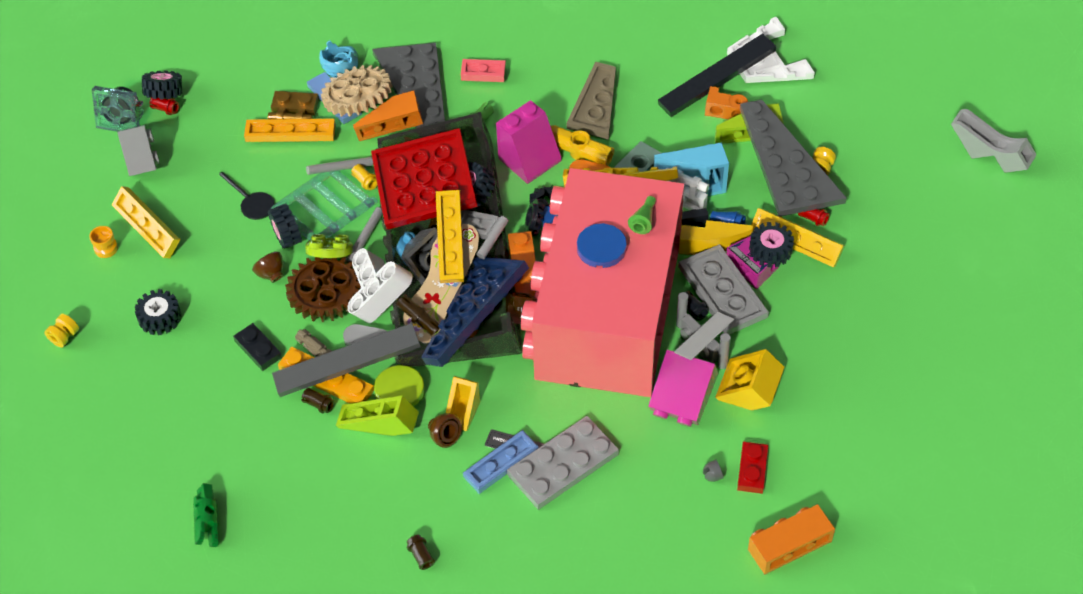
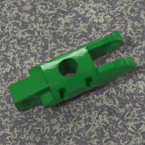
[193,483,219,547]

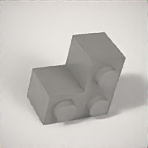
[117,124,160,176]

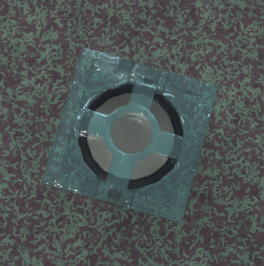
[92,86,144,132]

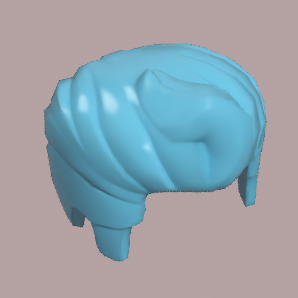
[319,40,358,78]

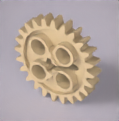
[321,65,392,117]

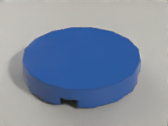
[577,223,627,268]

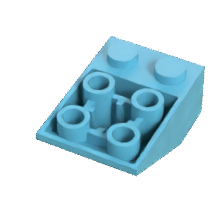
[654,143,729,196]

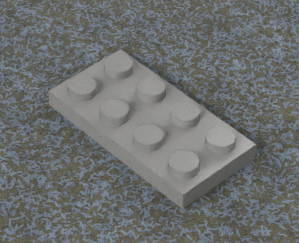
[678,244,769,335]
[507,416,619,510]

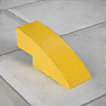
[679,220,753,255]

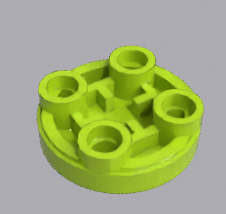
[306,234,353,258]
[374,365,424,407]

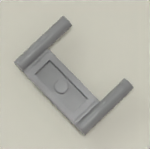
[461,210,509,259]
[676,292,731,369]

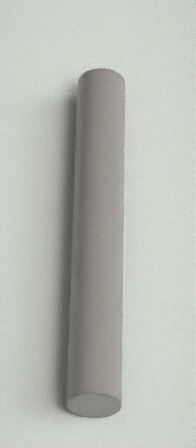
[306,157,373,175]
[346,207,383,263]

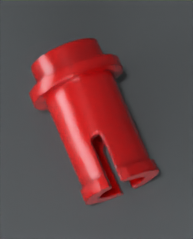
[149,97,179,115]
[798,209,830,226]

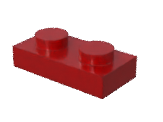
[737,442,768,494]

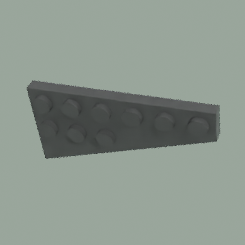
[372,42,446,138]
[740,100,847,216]

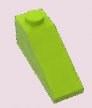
[715,104,784,144]
[336,395,419,436]

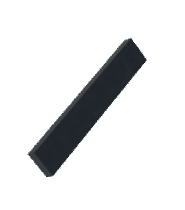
[658,33,776,117]

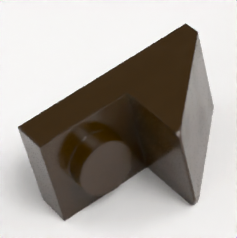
[505,291,538,324]

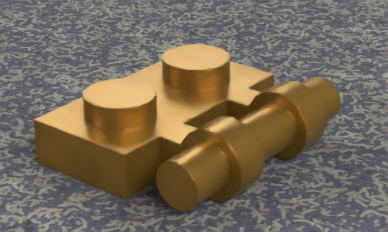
[268,91,319,119]

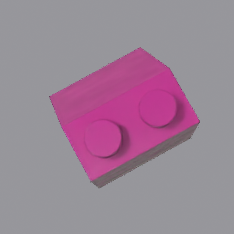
[496,100,561,184]
[648,350,718,427]

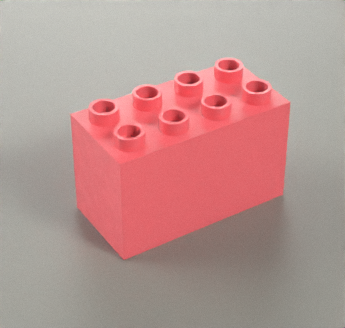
[521,168,684,397]

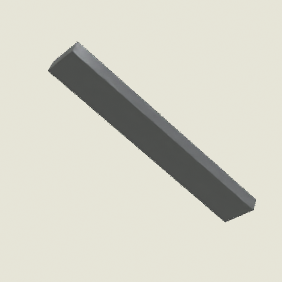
[272,323,421,397]

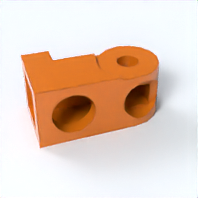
[705,86,748,120]

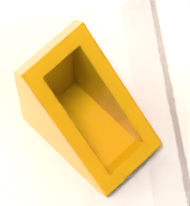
[446,376,480,431]

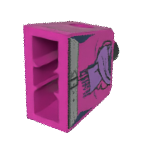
[726,236,779,289]

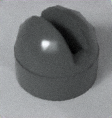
[703,459,724,482]

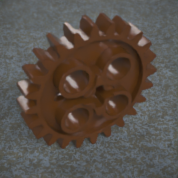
[285,257,361,322]

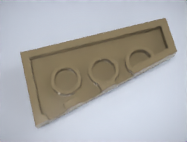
[567,62,616,139]

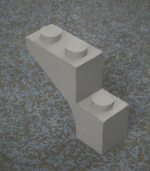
[951,109,1036,173]

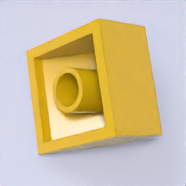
[715,349,784,410]

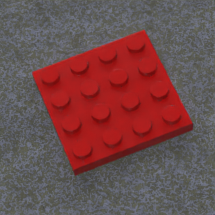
[371,128,478,230]

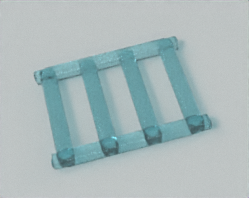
[271,171,378,241]

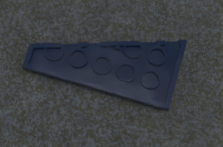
[421,257,529,367]

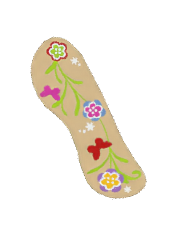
[403,224,479,343]

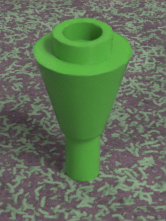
[628,196,656,234]

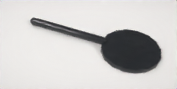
[219,172,275,220]

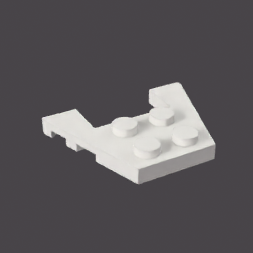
[727,17,815,83]

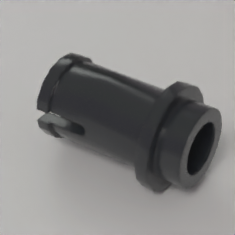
[685,291,709,320]

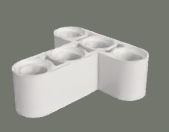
[348,248,412,323]

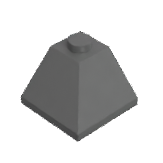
[401,228,438,285]

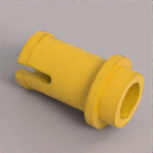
[351,164,377,190]

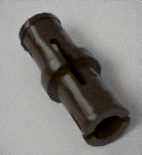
[396,294,440,337]

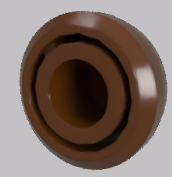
[252,251,284,283]
[428,413,462,448]

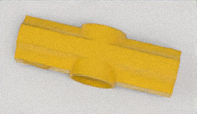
[551,125,614,166]

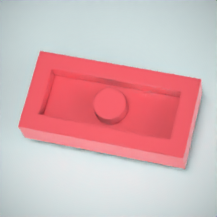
[461,59,506,82]

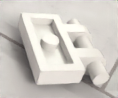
[666,167,709,210]

